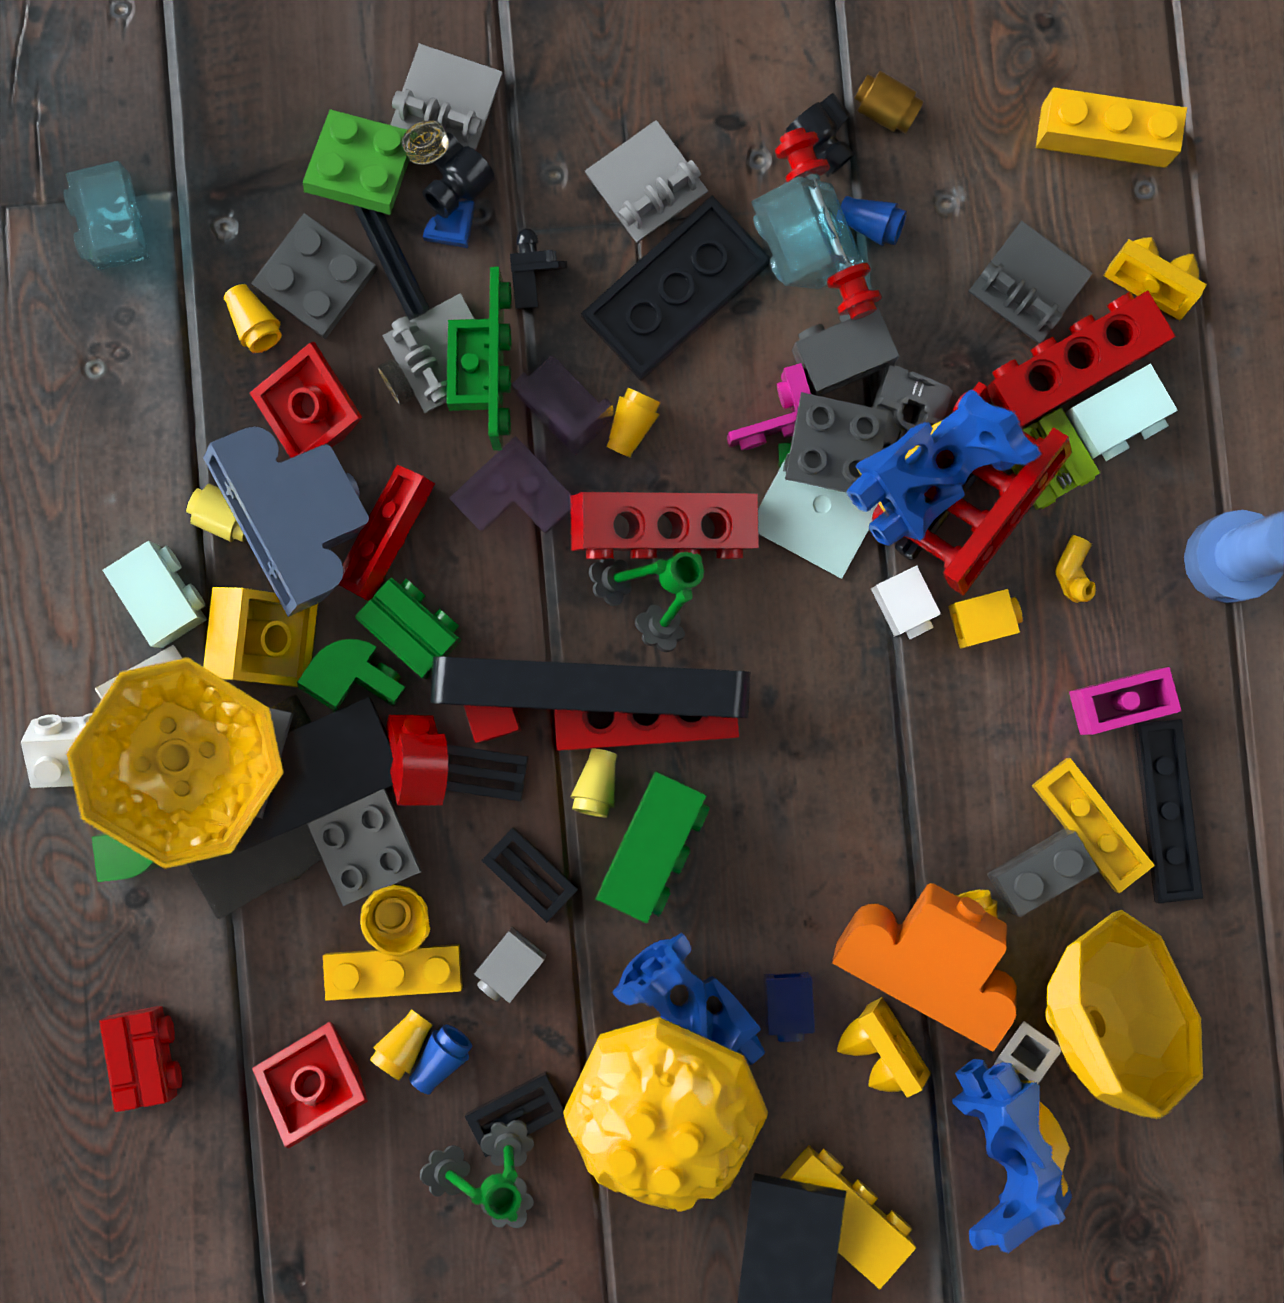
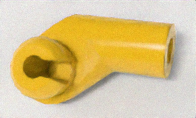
[1055,535,1096,603]

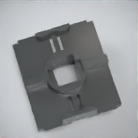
[872,365,953,448]

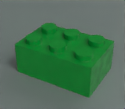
[596,771,710,923]

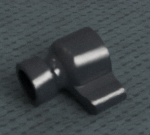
[785,93,855,177]
[422,132,495,218]

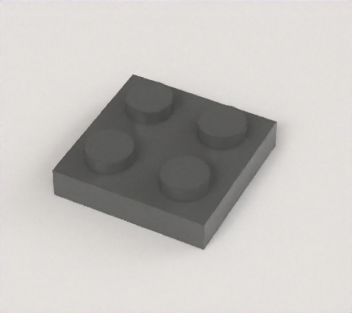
[251,213,378,340]

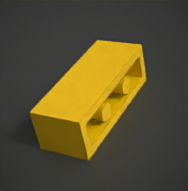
[1036,87,1187,168]
[780,1145,916,1289]

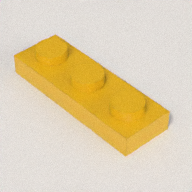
[1031,758,1155,894]
[323,944,463,1001]

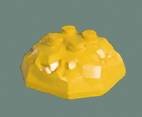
[66,657,283,869]
[564,1017,768,1212]

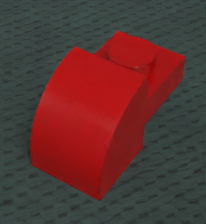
[386,715,448,805]

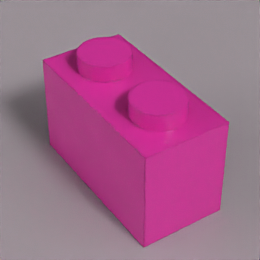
[1069,667,1181,735]

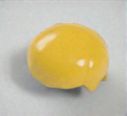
[360,884,431,957]

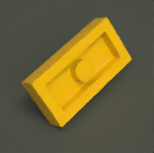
[1104,237,1207,321]
[837,996,931,1098]

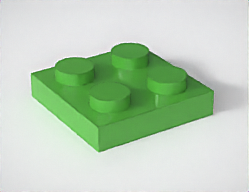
[303,109,416,215]

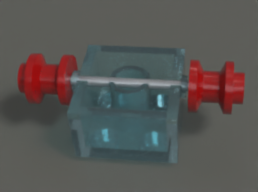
[751,128,882,320]

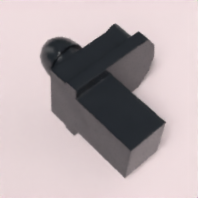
[510,228,567,310]

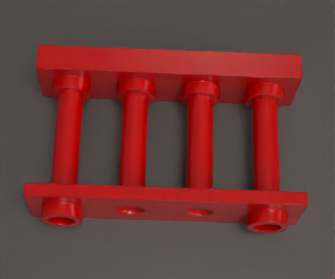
[872,382,1072,596]

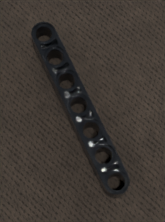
[431,657,750,718]

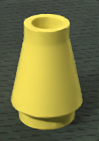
[570,748,617,818]

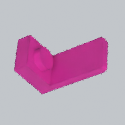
[727,363,811,451]

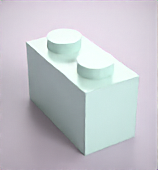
[1065,363,1178,461]
[102,541,207,649]

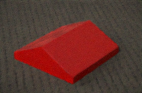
[250,342,363,458]
[252,1022,368,1149]

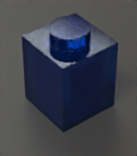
[763,972,815,1042]

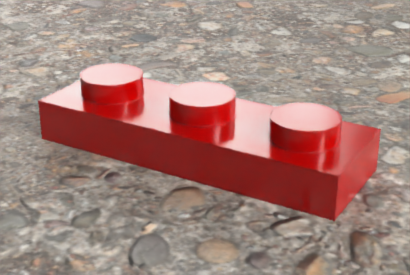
[338,464,435,601]

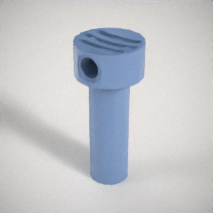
[1184,510,1284,603]

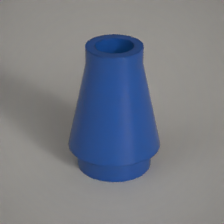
[837,196,907,246]
[409,1025,472,1094]

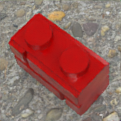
[99,1006,182,1112]

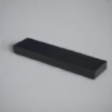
[1133,719,1203,903]

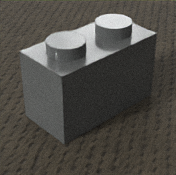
[792,307,900,396]
[987,829,1099,917]

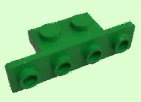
[447,267,512,451]

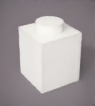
[871,565,941,640]

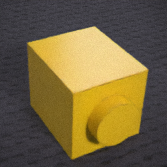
[948,589,1023,649]

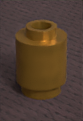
[854,71,924,134]

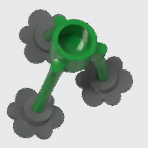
[589,551,704,652]
[420,1120,534,1228]

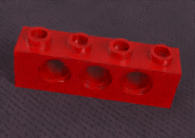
[987,290,1176,429]
[570,492,759,559]
[554,709,739,751]

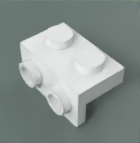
[21,713,92,788]

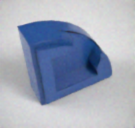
[423,200,475,248]

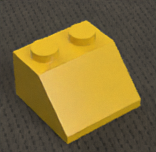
[203,587,318,687]

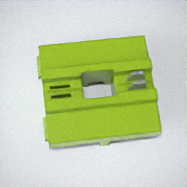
[1011,408,1100,510]

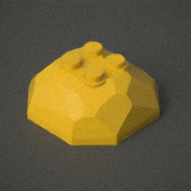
[1045,910,1203,1118]

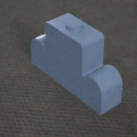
[203,427,369,617]

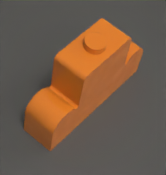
[832,883,1017,1052]

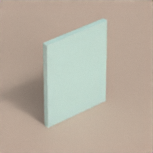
[758,453,878,579]

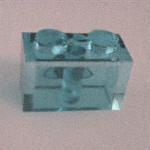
[63,161,150,271]

